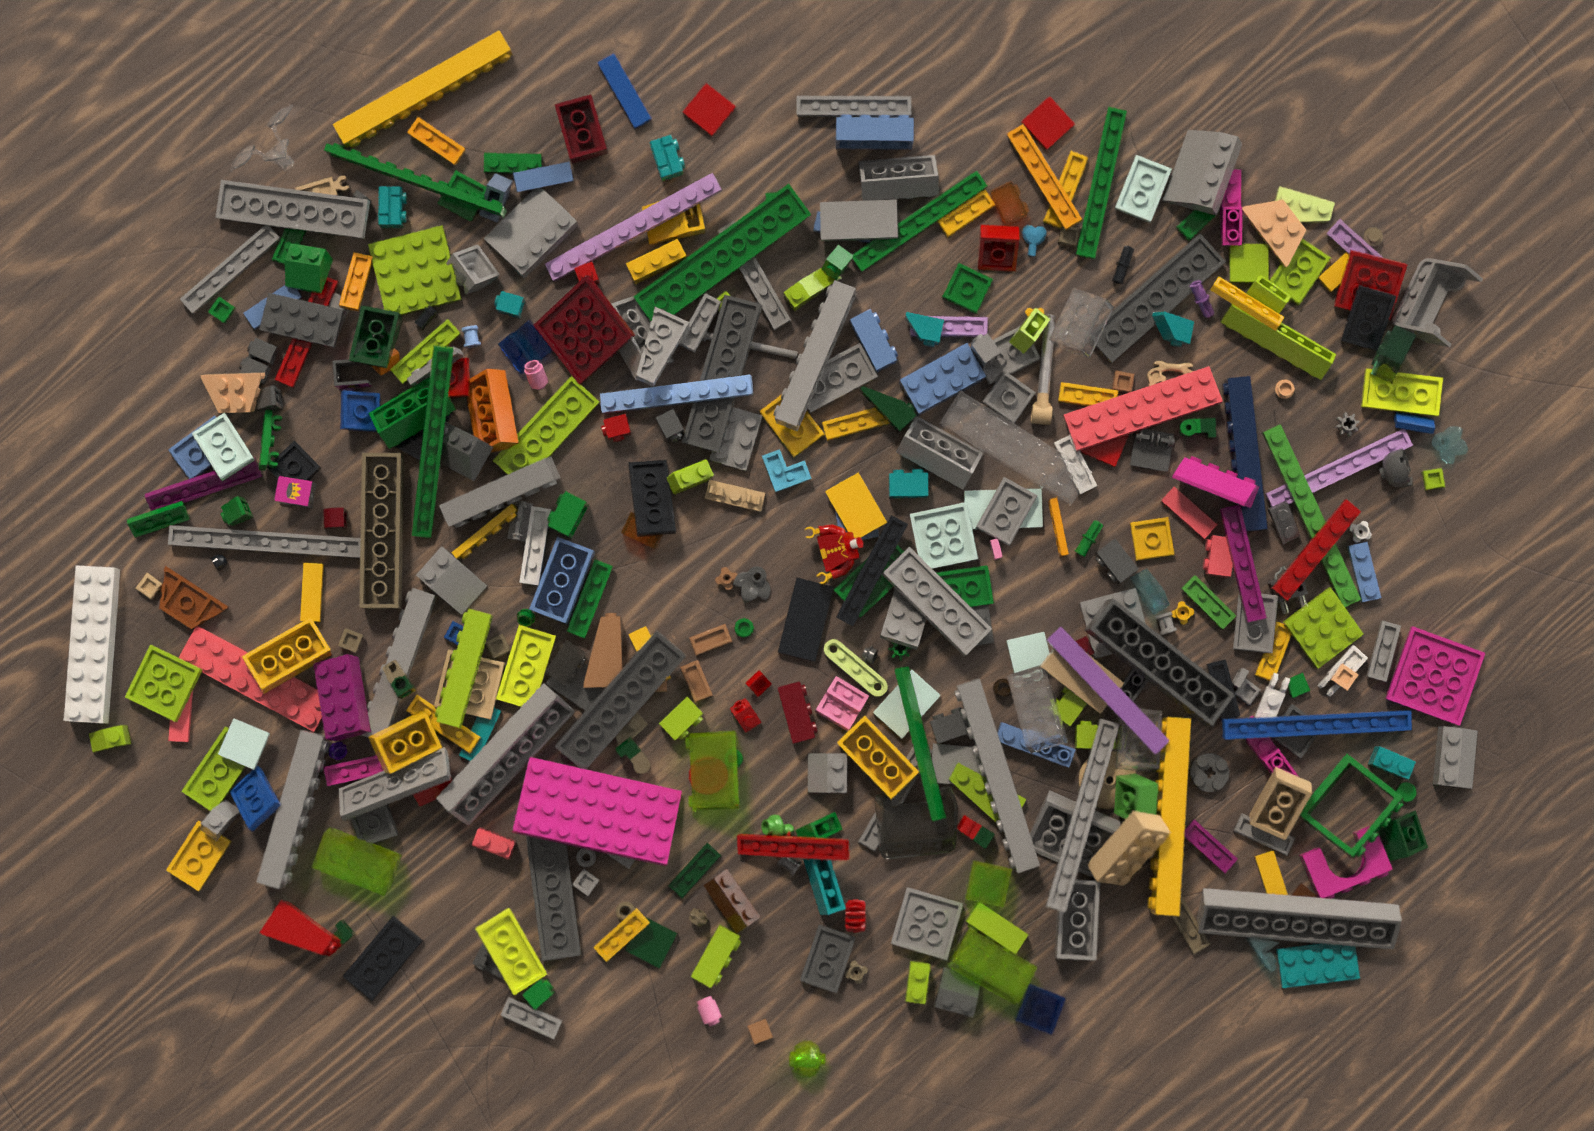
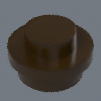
[993,679,1013,698]

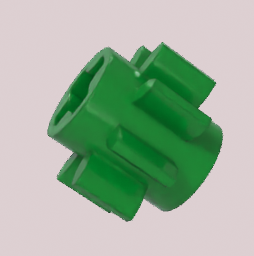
[888,641,912,661]

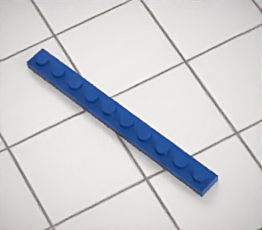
[1222,710,1412,739]

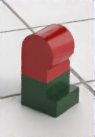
[956,815,995,849]
[333,919,356,950]

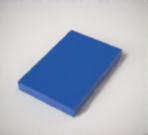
[229,766,281,831]

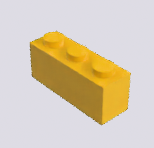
[626,239,687,285]

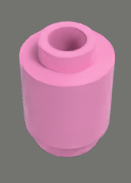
[524,360,548,390]
[697,996,722,1027]

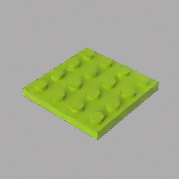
[368,225,462,315]

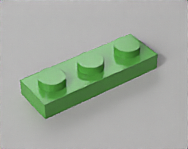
[1181,575,1236,630]

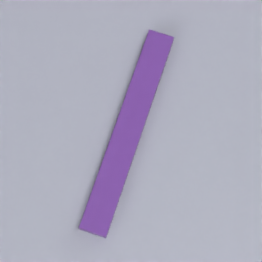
[1046,627,1169,754]

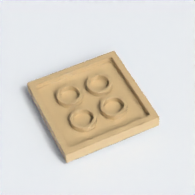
[434,649,505,719]

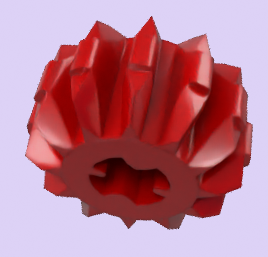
[845,899,866,933]

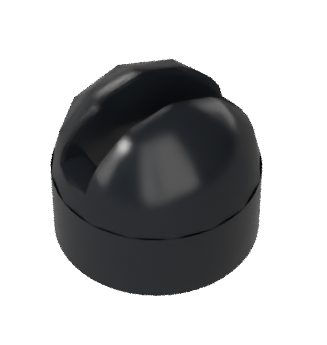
[210,555,227,572]

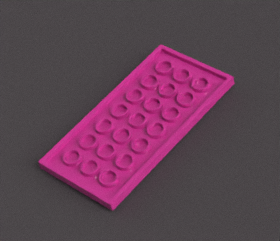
[512,757,682,866]

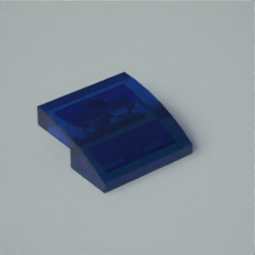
[498,320,553,374]

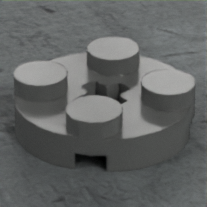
[1189,753,1229,792]

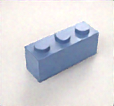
[850,309,898,373]

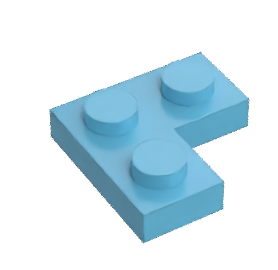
[762,449,812,493]

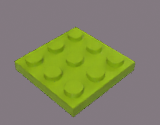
[1283,587,1364,669]
[125,645,203,722]

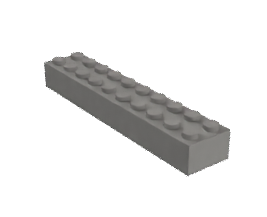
[1197,888,1402,949]

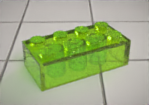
[312,827,402,896]
[947,928,1037,1005]

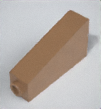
[584,613,623,688]

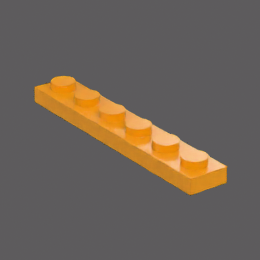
[1007,124,1082,230]

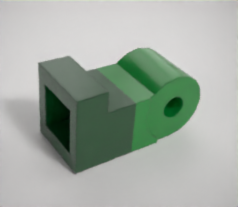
[1178,418,1216,440]

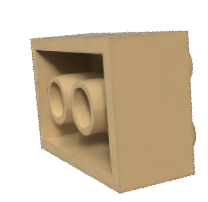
[1249,767,1312,840]

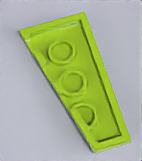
[949,762,1026,822]

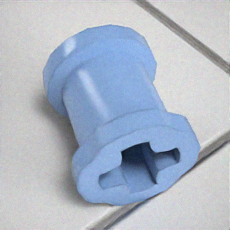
[461,325,481,348]

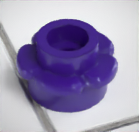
[328,741,347,760]

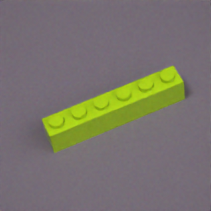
[1221,304,1336,380]
[435,609,493,728]

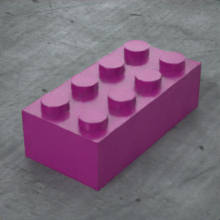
[313,654,371,741]

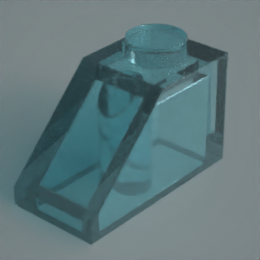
[1130,568,1170,615]

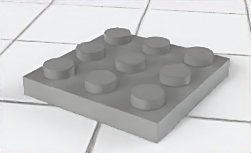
[1079,588,1146,659]
[891,887,963,960]

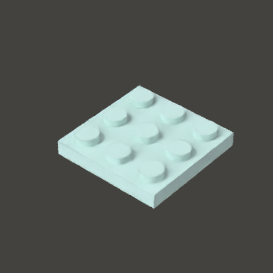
[910,502,978,569]

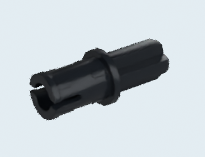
[1112,246,1134,285]

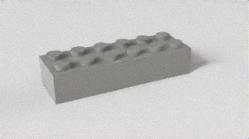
[439,457,561,528]

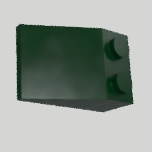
[349,306,402,368]

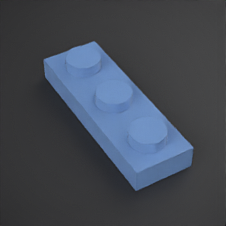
[1347,542,1381,603]

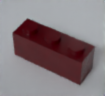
[777,681,818,744]

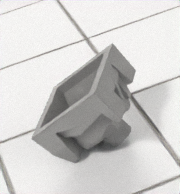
[446,245,500,295]

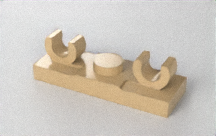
[705,480,765,512]

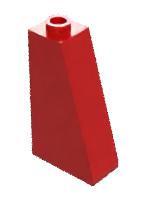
[259,900,341,957]

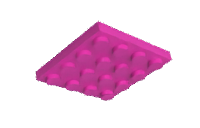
[1385,626,1485,726]

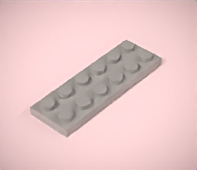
[882,547,992,657]
[339,747,451,821]

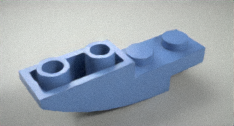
[997,722,1076,767]

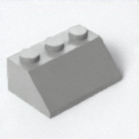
[1433,726,1478,789]

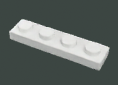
[519,506,551,586]

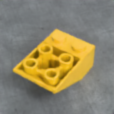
[642,202,706,245]

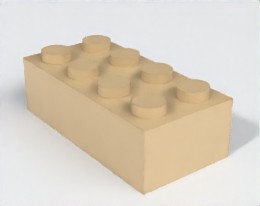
[1087,811,1170,886]

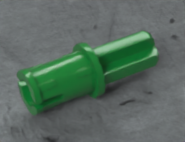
[1074,520,1103,558]

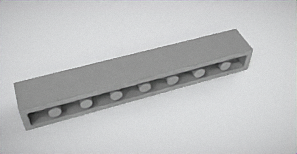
[773,280,857,431]
[362,588,437,737]

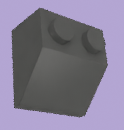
[934,967,981,1017]

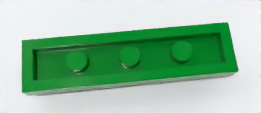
[567,559,613,638]

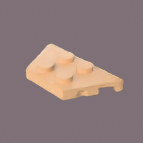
[1242,200,1306,268]
[201,373,265,413]

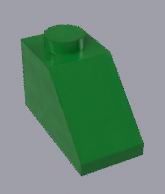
[220,496,253,526]
[795,812,843,838]

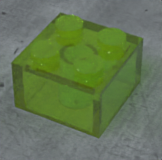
[964,860,1012,907]

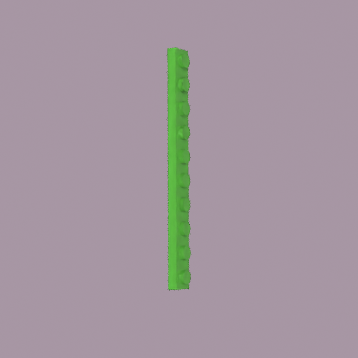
[1262,424,1361,607]

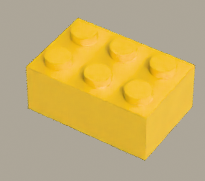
[368,711,442,774]

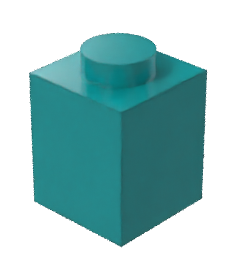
[494,291,525,318]

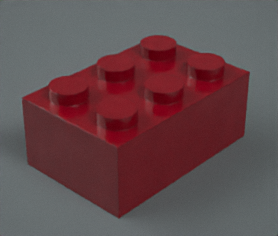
[554,94,608,164]

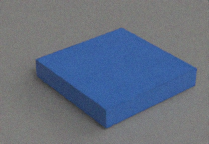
[340,390,380,432]

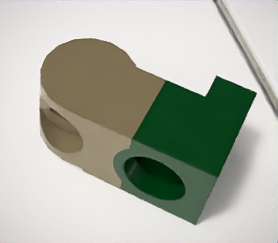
[382,659,416,699]
[615,736,650,774]

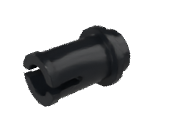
[414,305,438,330]

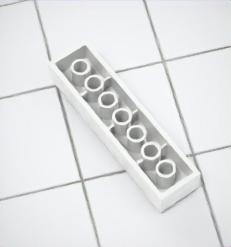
[64,566,120,724]

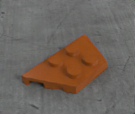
[159,566,229,629]

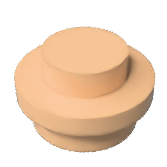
[1275,380,1295,399]

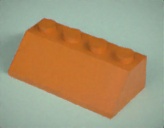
[467,369,518,453]

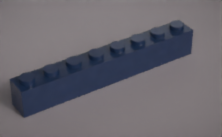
[1222,376,1267,532]

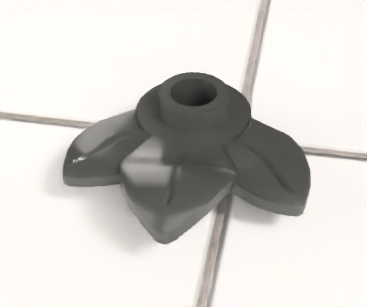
[733,566,770,603]

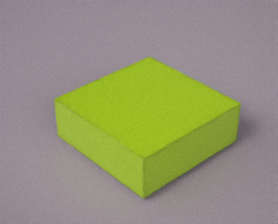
[1422,468,1445,490]

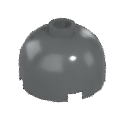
[1379,448,1413,488]

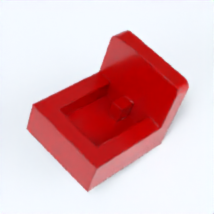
[730,698,762,733]

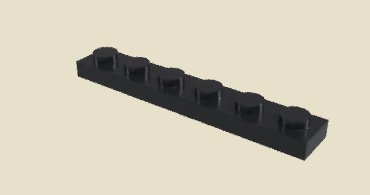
[836,515,908,627]

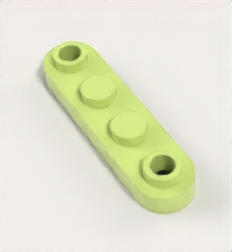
[824,639,888,697]

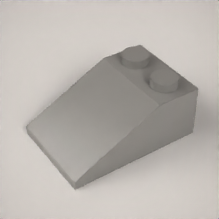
[416,546,487,615]

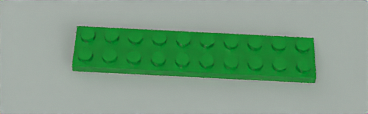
[633,184,812,321]

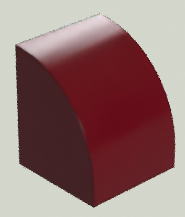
[323,507,347,529]

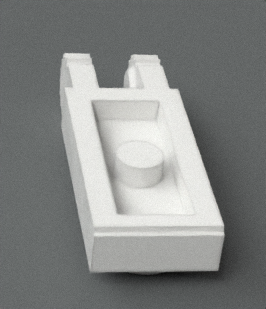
[1317,645,1368,697]
[1254,673,1290,718]

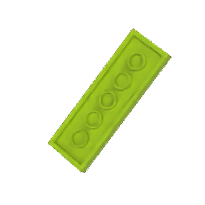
[493,376,600,474]

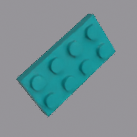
[1276,943,1360,988]

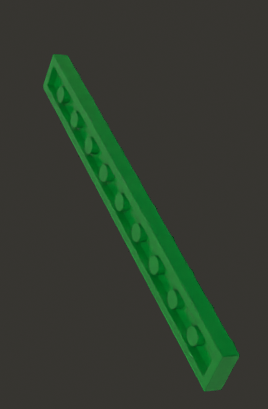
[324,143,507,218]
[411,345,454,538]

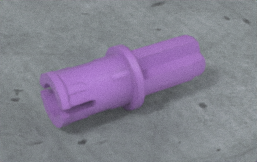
[1189,280,1214,318]

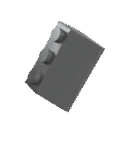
[440,422,493,481]

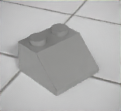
[808,753,847,793]

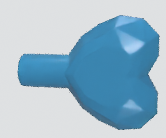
[1022,225,1047,257]

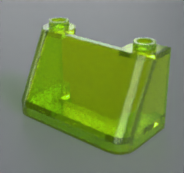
[685,730,740,811]

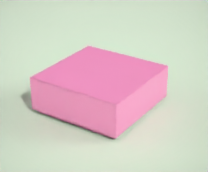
[989,539,1002,560]

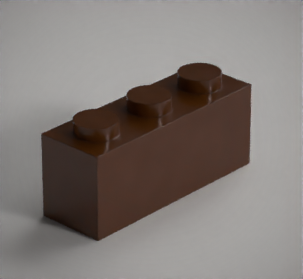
[703,869,760,934]

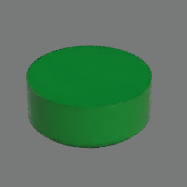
[734,618,754,638]
[1396,782,1416,802]

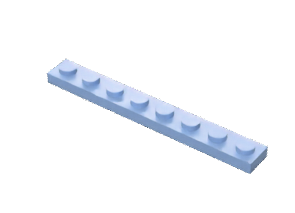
[600,375,753,414]

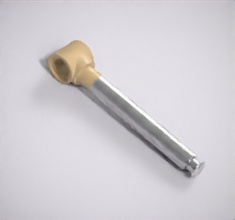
[1031,314,1056,425]

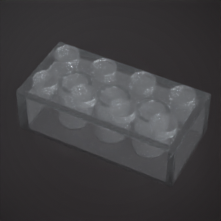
[1007,665,1068,753]

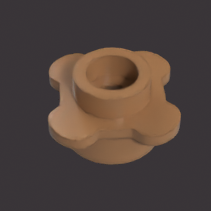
[715,567,738,590]

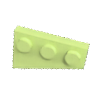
[1275,187,1335,223]

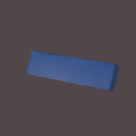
[597,53,652,129]

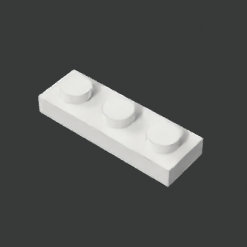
[1053,435,1097,495]

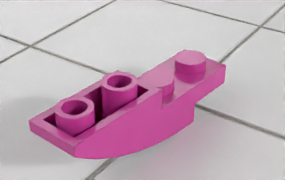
[1220,169,1242,246]
[1245,716,1299,777]

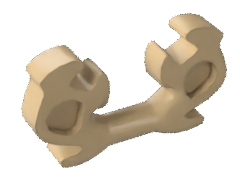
[1147,361,1193,386]

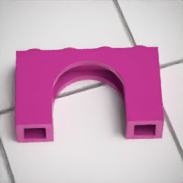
[1299,825,1393,899]

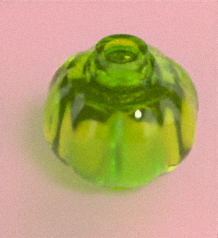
[789,1040,826,1078]

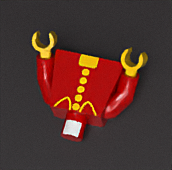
[804,524,863,585]

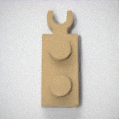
[295,176,350,196]

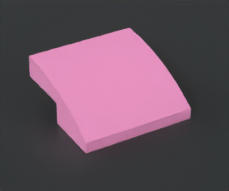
[815,676,869,731]

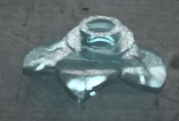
[1432,426,1468,464]

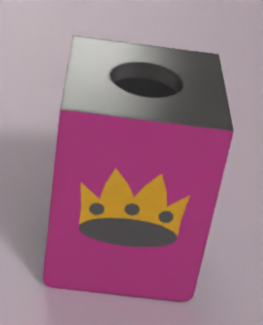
[333,359,372,389]
[275,476,317,508]

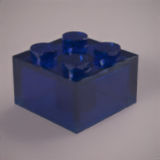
[1014,982,1066,1035]

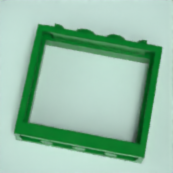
[1299,754,1404,860]

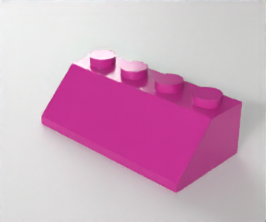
[1172,456,1259,508]

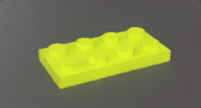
[1361,368,1443,417]
[496,625,557,707]
[475,908,547,995]

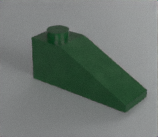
[860,386,917,433]

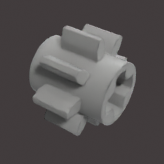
[1335,412,1360,437]

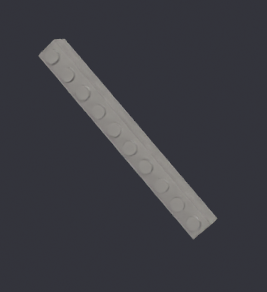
[954,679,1040,873]

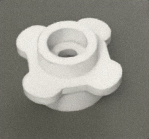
[1350,521,1372,543]

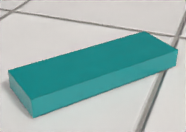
[459,708,502,761]

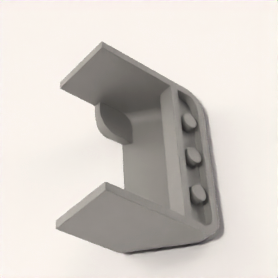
[1393,258,1483,347]

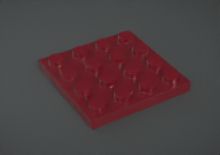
[534,275,635,385]

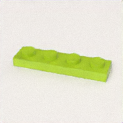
[390,319,461,385]

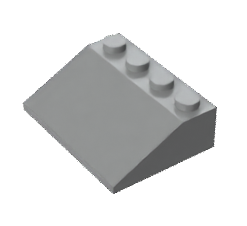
[1163,130,1242,215]
[484,187,579,279]
[1030,790,1121,879]

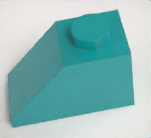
[905,312,944,347]
[1152,312,1195,347]

